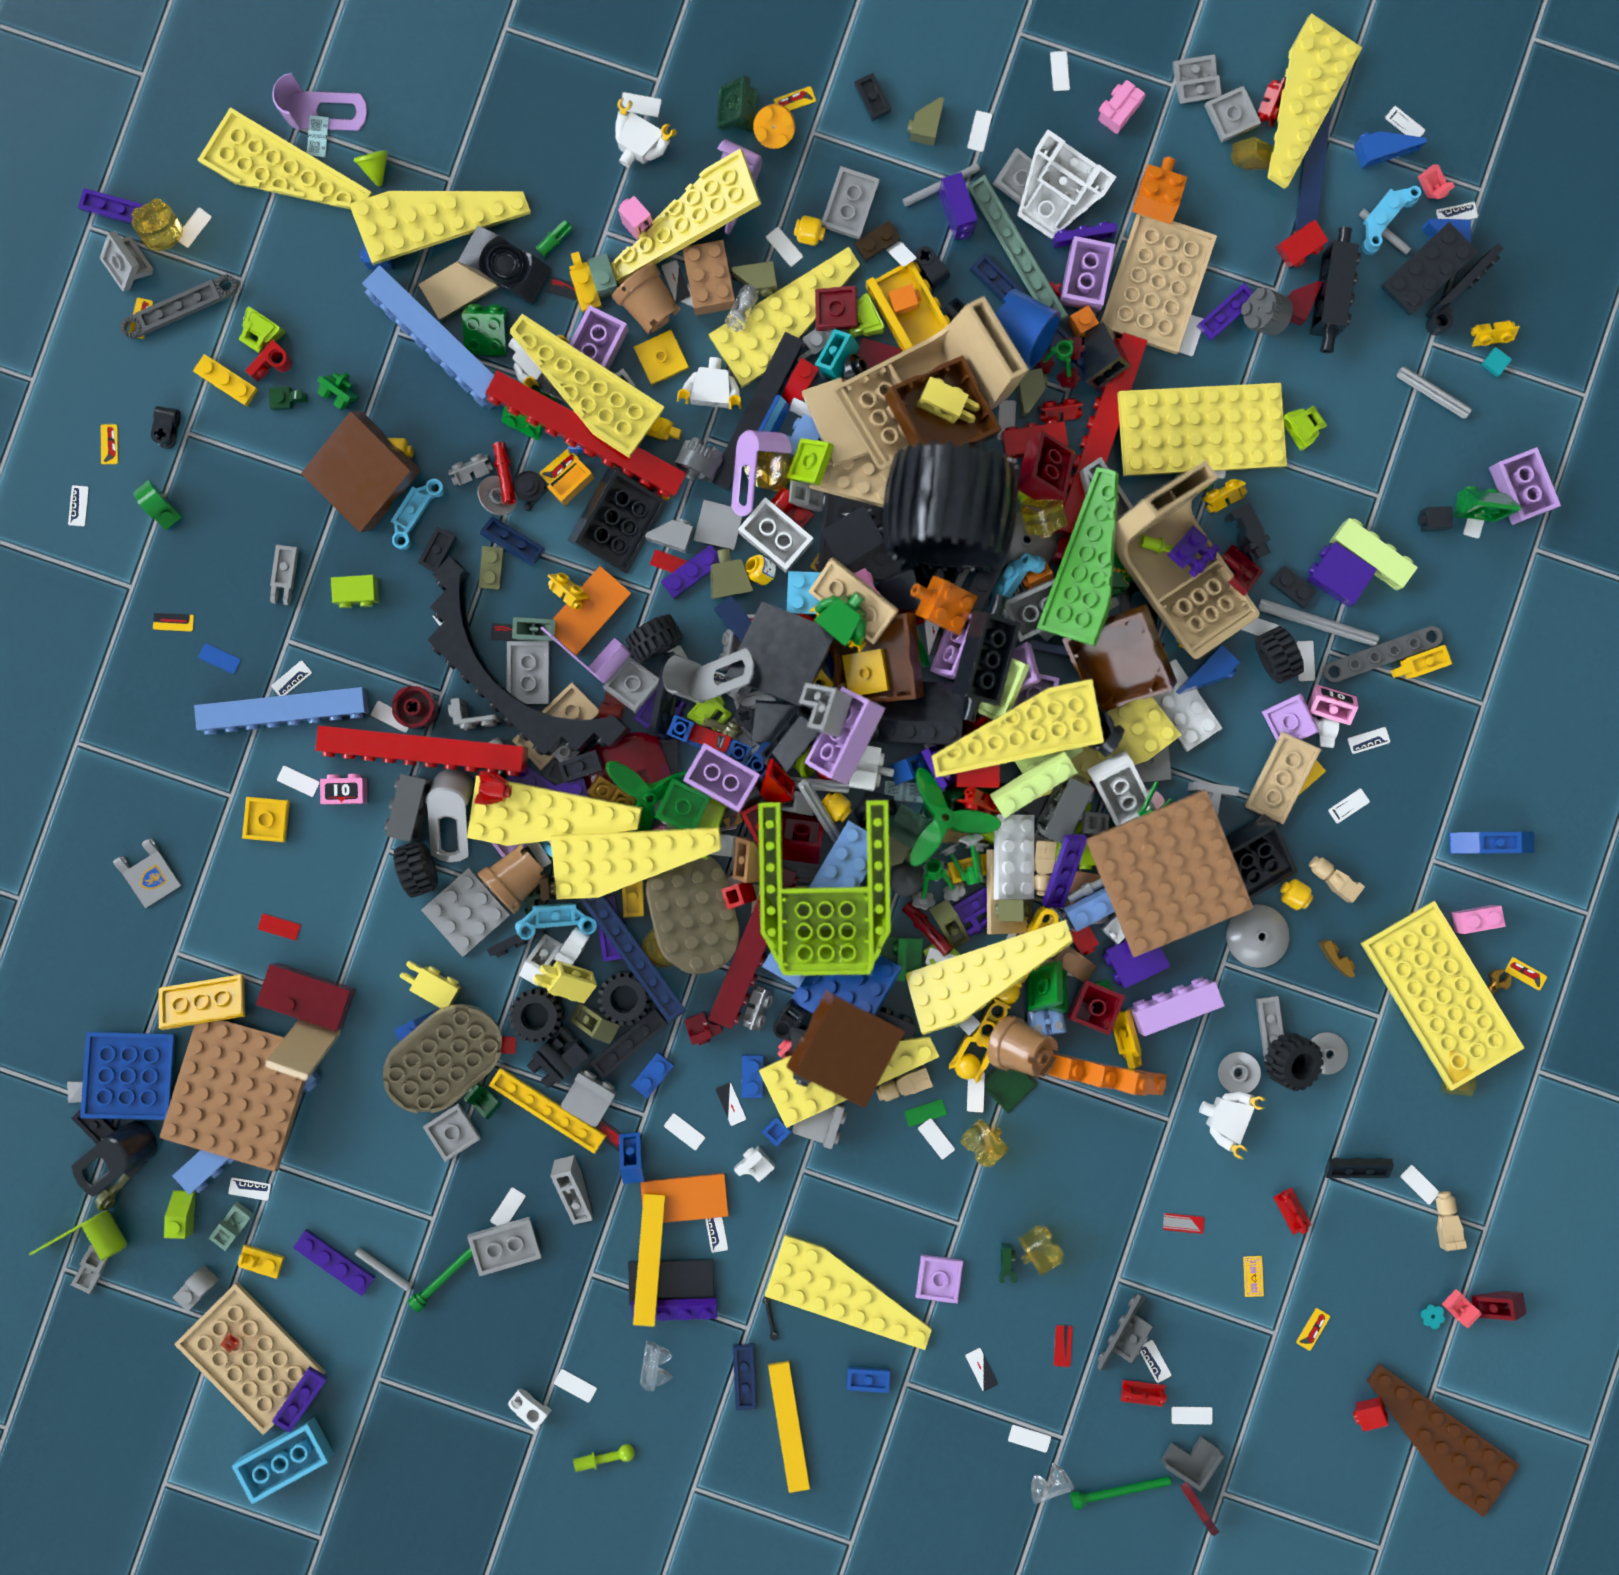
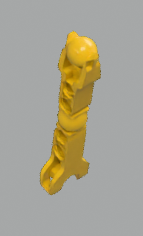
[949,906,1059,1083]

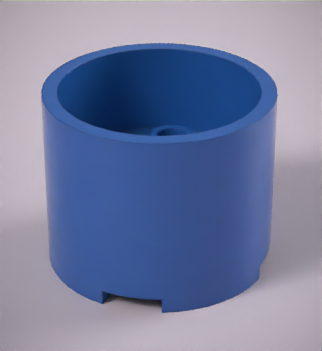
[995,289,1061,370]

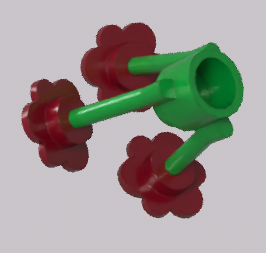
[1034,337,1084,389]

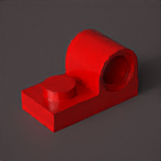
[245,340,292,382]
[770,487,814,529]

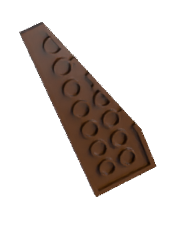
[1366,1363,1520,1517]

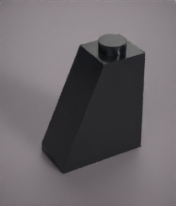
[1085,322,1131,391]

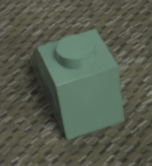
[587,253,618,299]

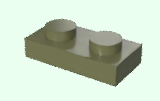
[479,546,504,590]

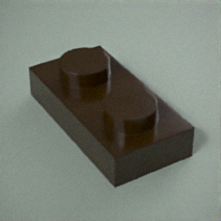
[854,221,900,262]
[540,878,556,900]

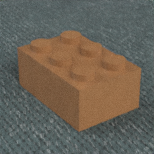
[682,240,736,316]

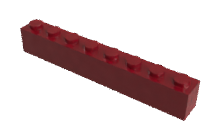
[708,866,799,1029]

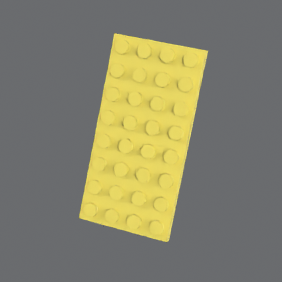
[1117,383,1287,476]
[1360,901,1524,1091]

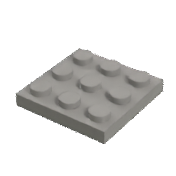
[421,868,511,957]

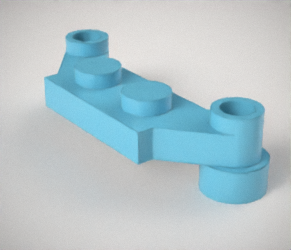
[1362,186,1421,255]
[390,478,445,550]
[986,553,1046,616]
[515,903,597,940]

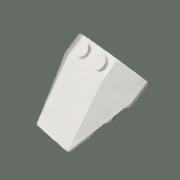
[1017,129,1116,239]

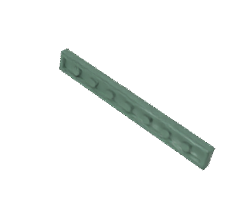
[968,175,1068,322]

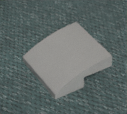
[1172,54,1221,104]

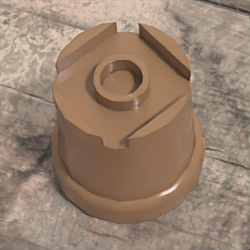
[612,263,680,334]
[478,845,548,914]
[987,1015,1058,1078]

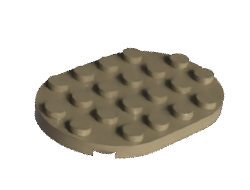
[646,856,739,974]
[383,1004,502,1113]

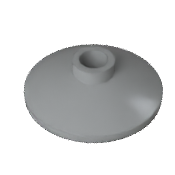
[478,476,518,516]
[1311,1032,1348,1075]
[1218,1052,1261,1093]

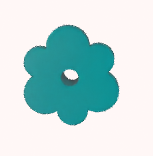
[1420,1304,1445,1329]

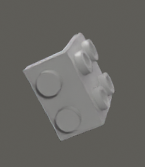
[448,698,502,730]
[561,1070,618,1127]
[792,1103,847,1149]

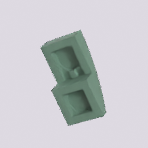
[209,1202,254,1251]

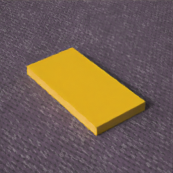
[159,974,245,1030]

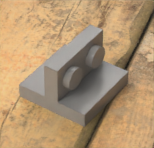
[100,231,154,292]
[1187,781,1239,815]

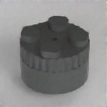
[1241,288,1293,336]
[674,437,723,483]

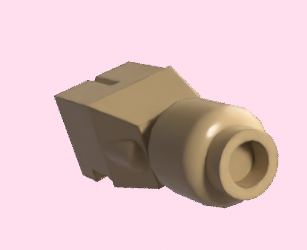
[1034,840,1057,896]
[1309,856,1365,903]
[875,1065,933,1102]
[1436,1191,1467,1251]

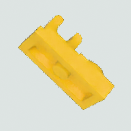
[946,853,987,883]
[237,1244,285,1279]

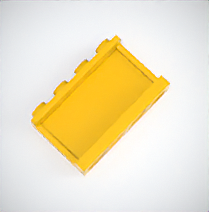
[865,261,950,352]

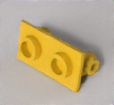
[1471,320,1520,347]
[1201,479,1247,513]
[548,573,590,610]

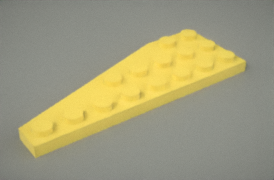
[1267,14,1362,189]
[709,247,860,388]
[510,314,664,458]
[467,775,642,846]
[551,827,722,899]
[905,920,1073,1035]

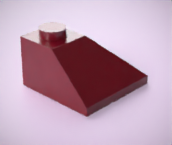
[1067,980,1125,1036]

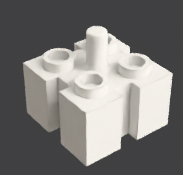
[849,746,894,791]

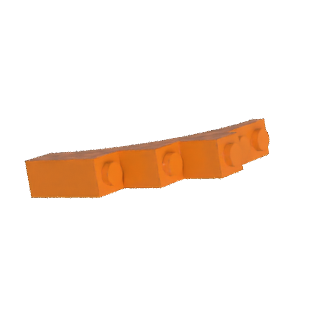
[1047,1052,1167,1096]

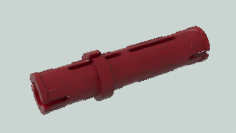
[902,902,954,957]

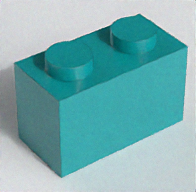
[815,329,860,380]

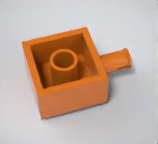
[1132,157,1187,224]
[911,576,978,635]

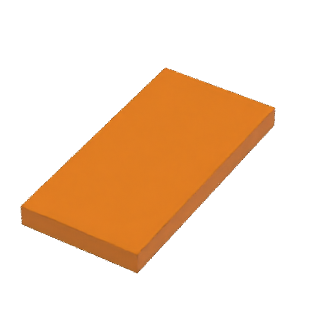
[552,566,632,656]
[640,1173,729,1223]

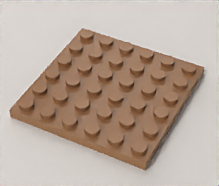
[1086,790,1253,957]
[159,1020,305,1172]

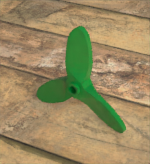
[606,761,690,832]
[910,768,1001,866]

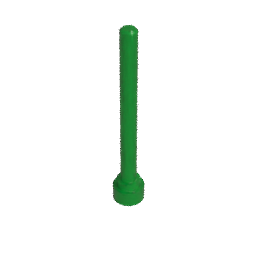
[408,1247,473,1313]
[1070,1476,1172,1510]

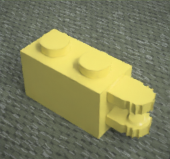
[916,376,980,424]
[533,960,597,1003]
[400,961,462,1009]

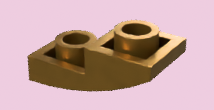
[587,774,636,805]
[1318,939,1355,978]

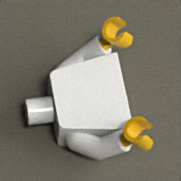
[616,97,677,168]
[508,335,570,388]
[677,357,742,409]
[1199,1092,1266,1159]

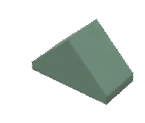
[512,617,556,641]

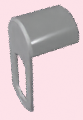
[663,648,754,704]
[425,769,475,862]

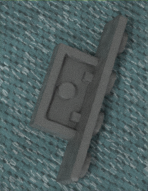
[1097,1294,1154,1371]

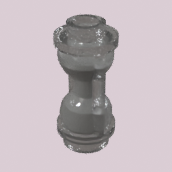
[725,285,759,332]

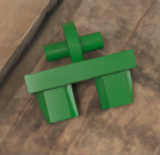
[317,372,359,410]

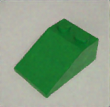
[1455,486,1521,522]

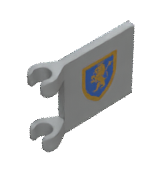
[113,839,182,908]

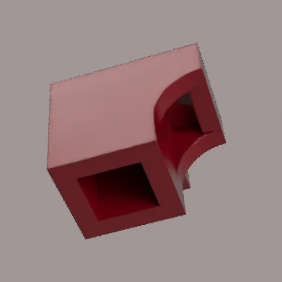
[684,1011,723,1046]

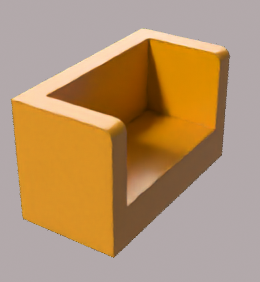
[547,458,594,506]

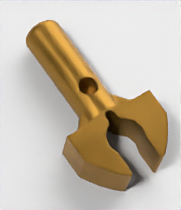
[1488,969,1512,995]

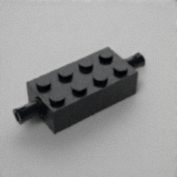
[1310,227,1361,354]
[951,594,1021,722]

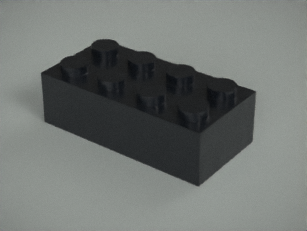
[1381,222,1478,316]

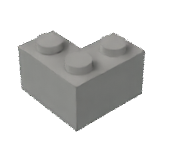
[799,683,853,737]

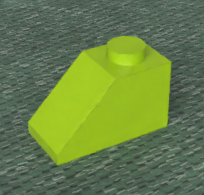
[164,1190,196,1239]

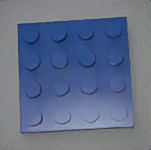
[792,954,903,1015]
[80,1032,176,1120]

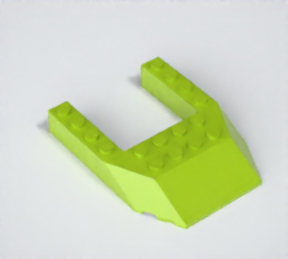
[758,801,891,976]

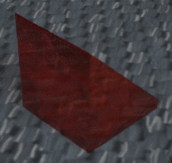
[220,1333,239,1353]

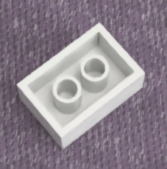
[738,497,813,574]
[1087,750,1156,826]

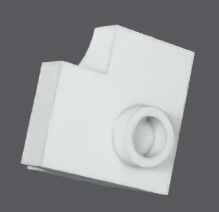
[734,1146,775,1182]

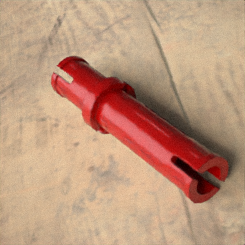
[492,442,516,505]

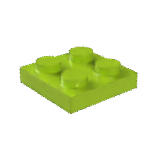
[786,438,834,486]

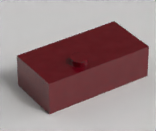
[256,963,356,1031]

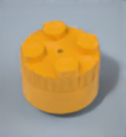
[753,104,796,149]

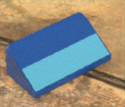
[758,395,790,432]

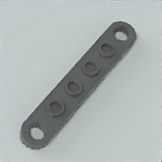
[120,274,238,339]
[1322,626,1443,683]

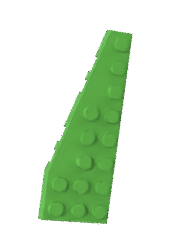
[1037,467,1119,647]

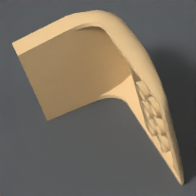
[832,296,1028,469]
[1114,460,1260,659]

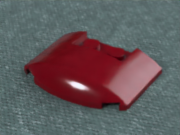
[583,732,671,798]

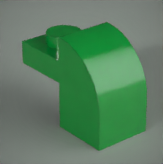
[133,480,182,530]

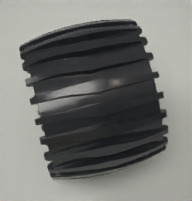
[883,441,1017,573]

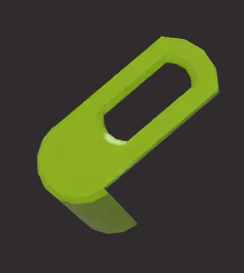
[29,1210,127,1261]

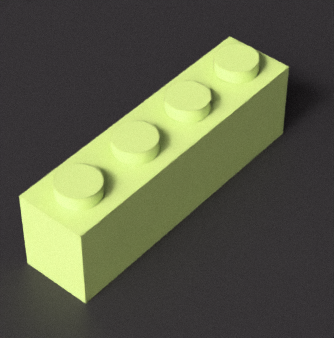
[1329,518,1418,591]
[990,751,1078,818]

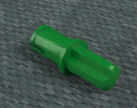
[535,220,572,257]

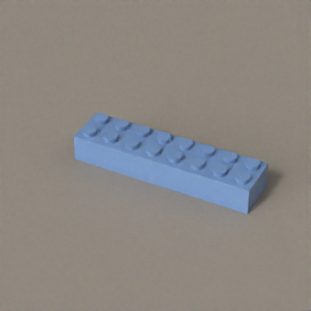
[362,265,495,410]
[762,820,868,988]

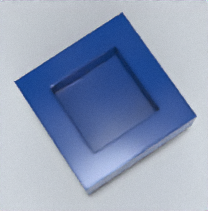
[762,1116,791,1147]

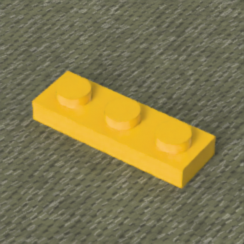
[193,354,258,407]

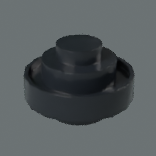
[843,353,868,380]
[513,471,545,502]

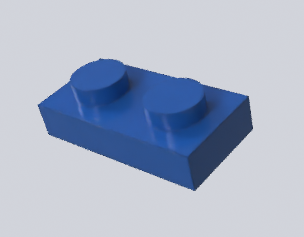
[631,1052,674,1098]
[741,1055,763,1098]
[846,1366,890,1393]

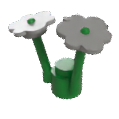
[938,834,989,885]
[912,858,966,910]

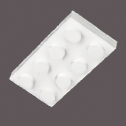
[1153,659,1222,752]
[994,815,1034,900]

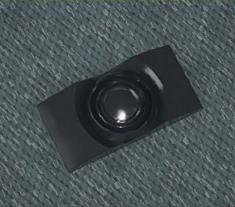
[458,226,552,305]

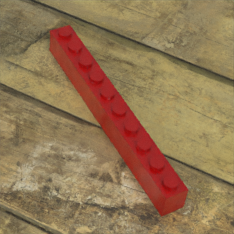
[1053,332,1148,536]
[485,370,687,498]
[315,726,529,776]

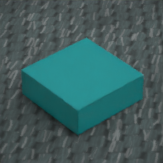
[1481,347,1512,377]

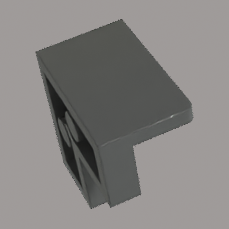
[1160,1436,1224,1492]

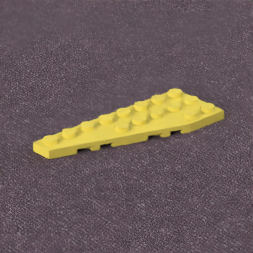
[198,108,373,210]
[610,149,762,284]
[349,191,530,265]
[931,679,1104,777]
[1036,697,1181,799]
[759,1036,939,1128]
[765,1234,932,1350]

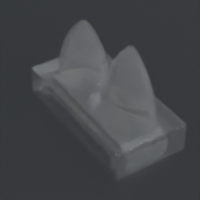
[640,1342,673,1391]
[1031,1463,1074,1505]

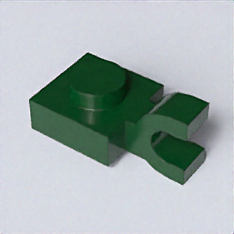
[269,386,307,410]
[999,1243,1017,1283]

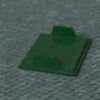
[984,1068,1038,1113]

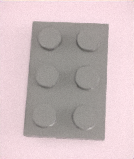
[822,166,880,240]
[507,641,550,705]
[467,1216,541,1276]

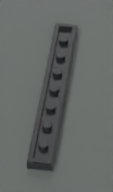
[711,332,804,492]

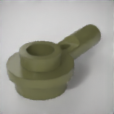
[703,717,743,739]
[95,1173,130,1211]

